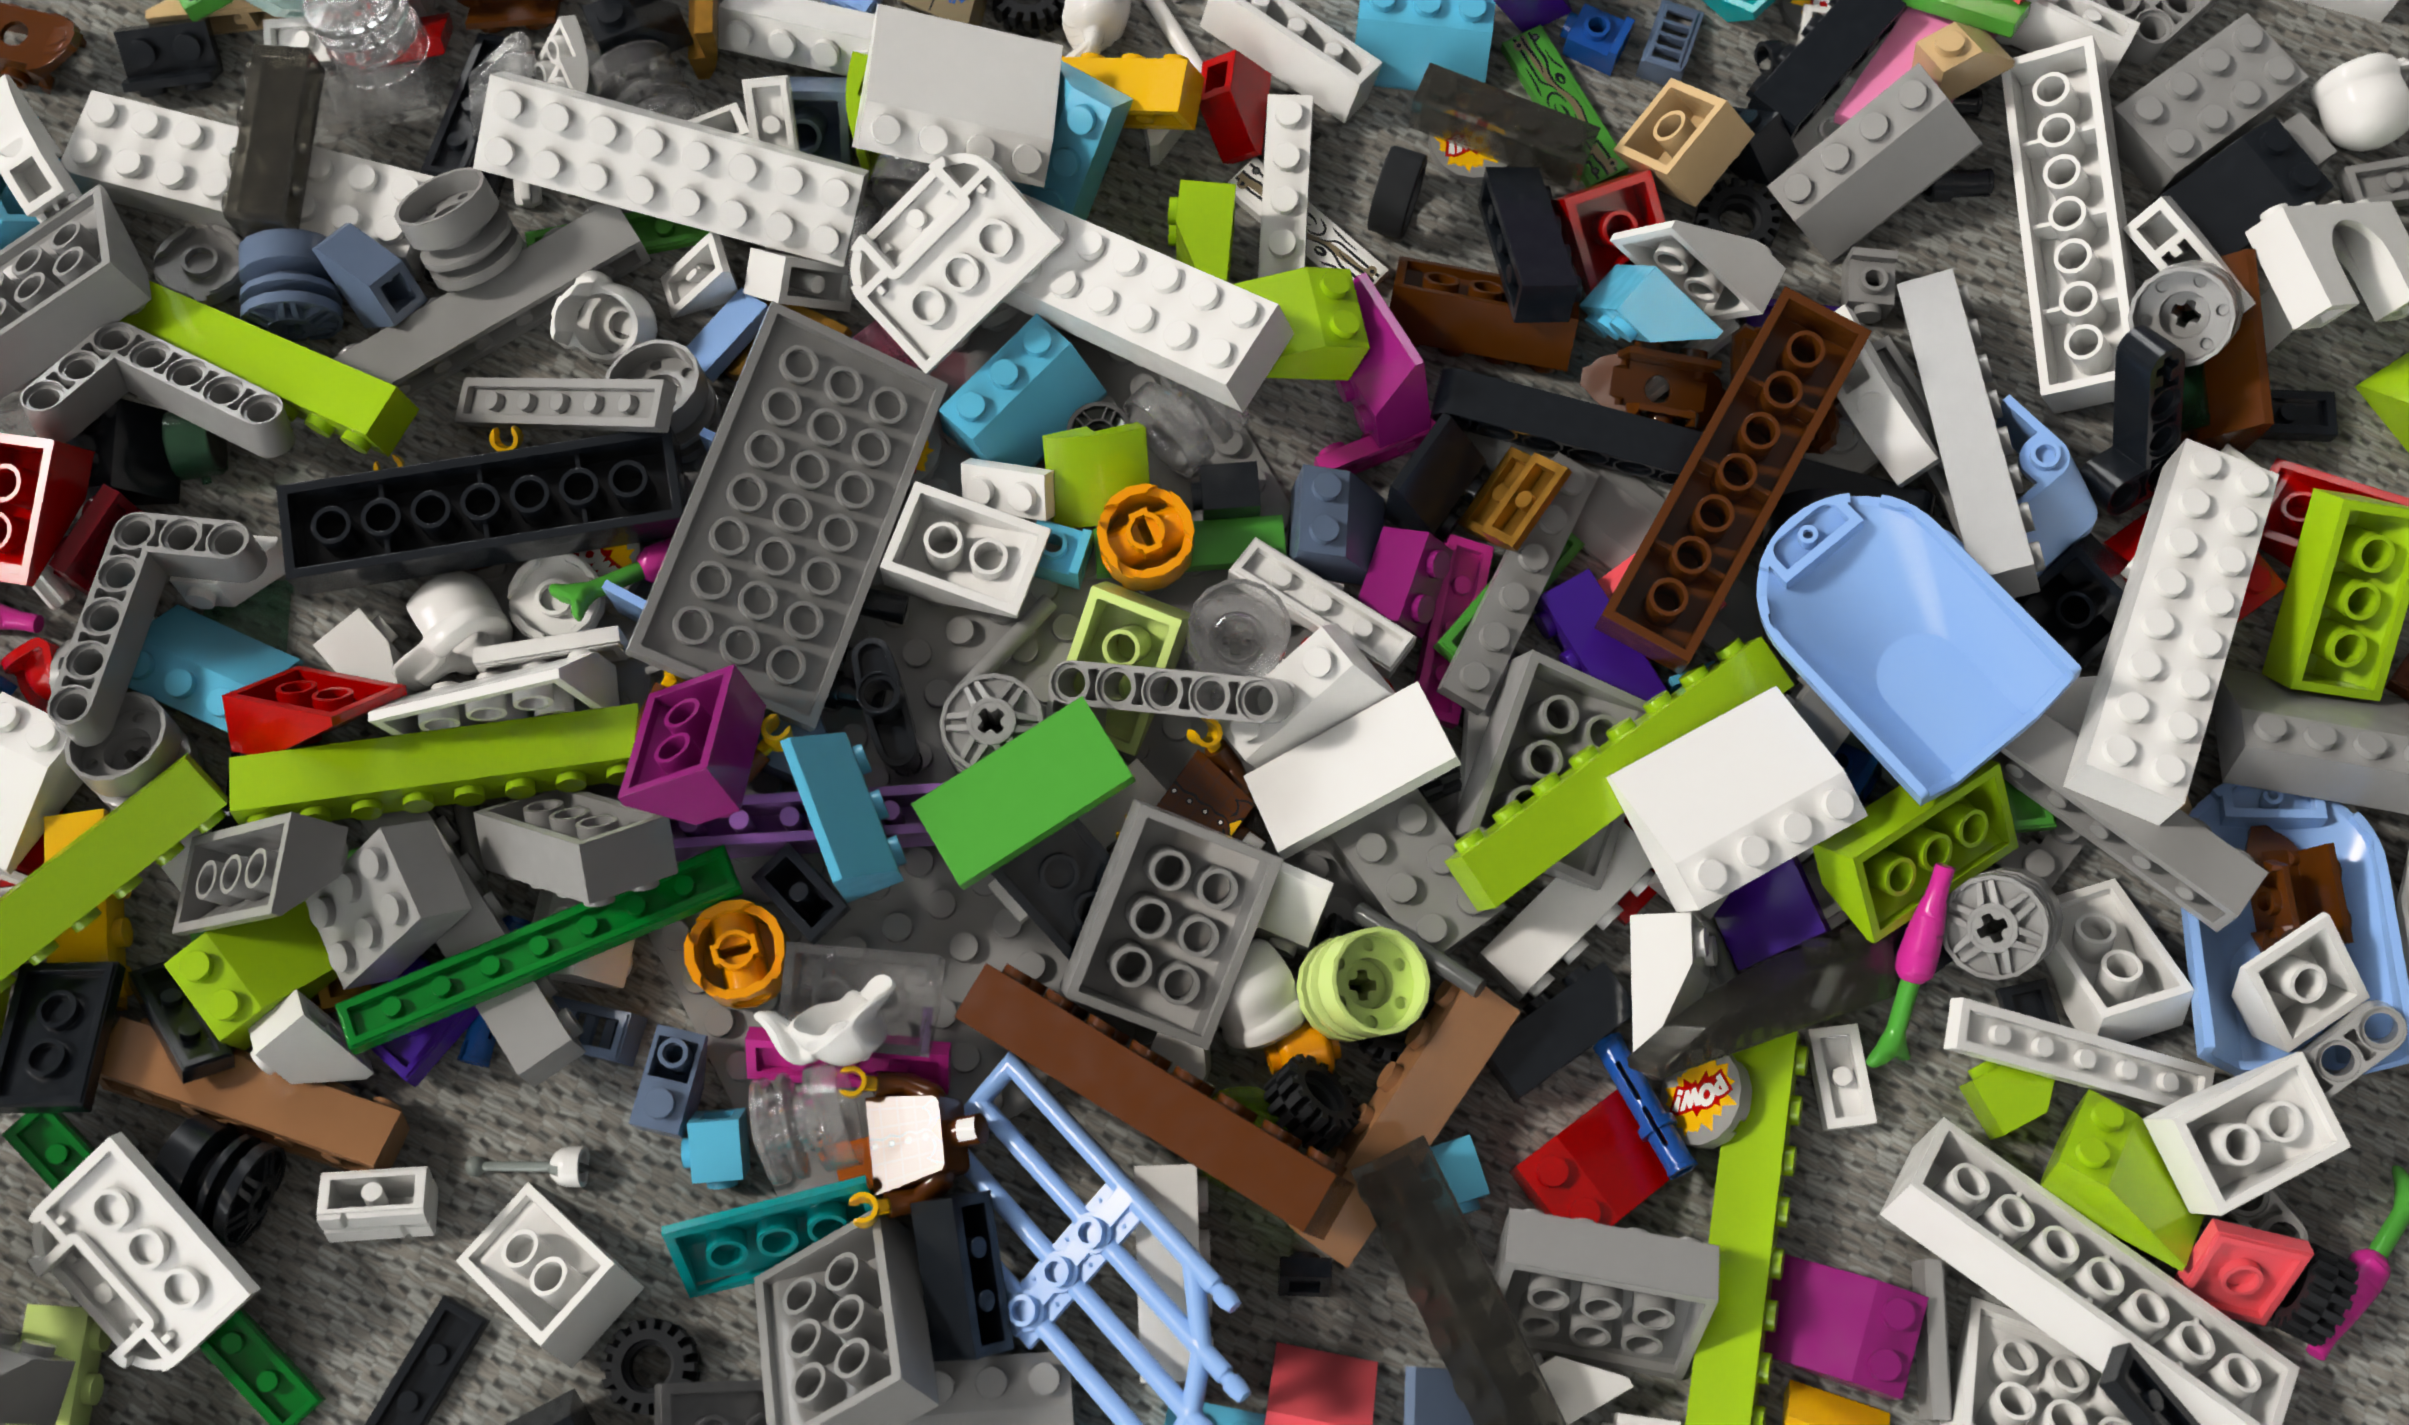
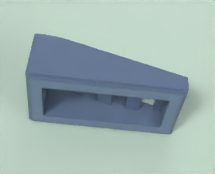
[1635,0,1705,86]
[552,996,647,1067]

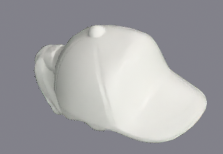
[1062,0,1131,57]
[754,974,896,1066]

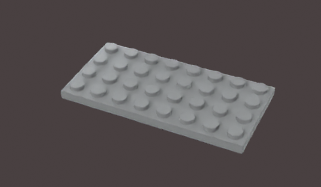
[624,301,948,732]

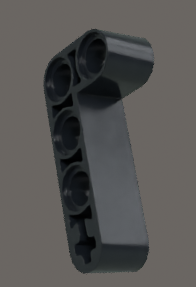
[2079,325,2185,516]

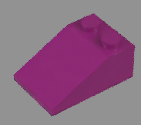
[1764,1254,1929,1400]

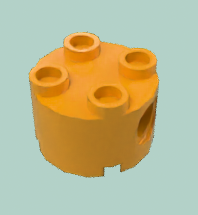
[1097,483,1195,591]
[684,899,794,1009]

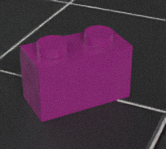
[1357,526,1453,639]

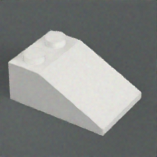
[1610,220,1786,322]
[880,481,1051,619]
[0,691,83,875]
[2044,878,2195,1043]
[1630,912,1718,1080]
[2143,1051,2351,1216]
[456,1182,645,1369]

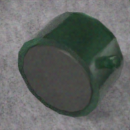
[162,411,229,485]

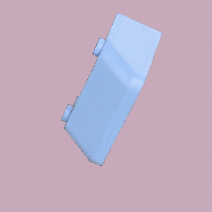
[1945,394,2098,599]

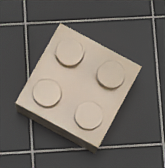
[1613,78,1755,207]

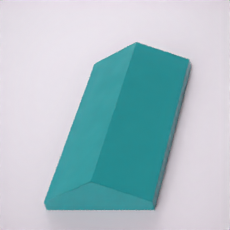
[661,1175,878,1298]

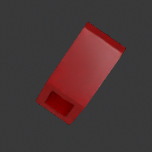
[1199,50,1272,164]

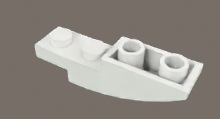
[0,74,83,223]
[1834,304,1942,488]

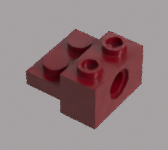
[48,484,144,595]

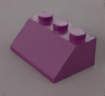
[1335,272,1432,448]
[618,664,766,825]

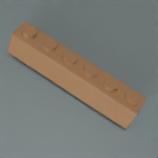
[1286,980,1521,1268]
[99,1017,410,1171]

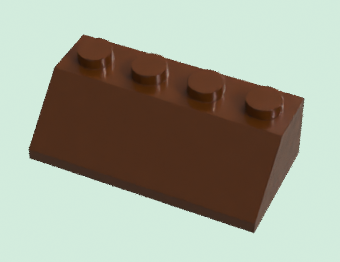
[2177,249,2274,453]
[1389,256,1579,373]

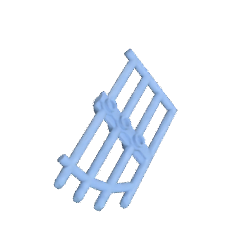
[944,1051,1251,1425]

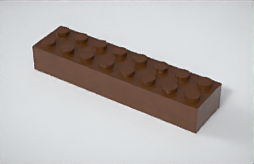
[1594,286,1872,674]
[954,963,1355,1240]

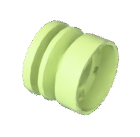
[1296,926,1430,1043]

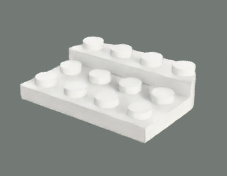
[850,153,1065,374]
[28,1131,261,1372]

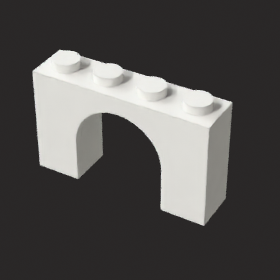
[2245,199,2409,330]

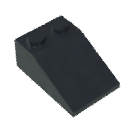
[2149,117,2334,257]

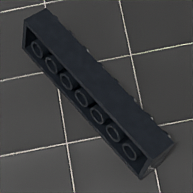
[276,426,688,595]

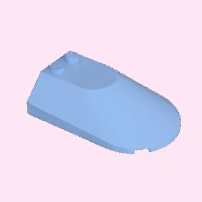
[1757,493,2082,806]
[2181,783,2409,1076]

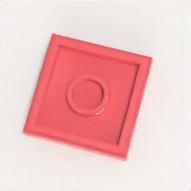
[2173,1218,2314,1326]
[1264,1342,1378,1425]

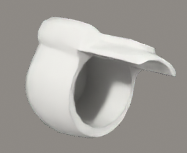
[2310,52,2409,152]
[550,270,658,365]
[391,571,513,691]
[1219,939,1307,1051]

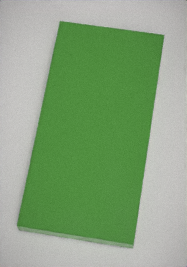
[911,696,1136,890]

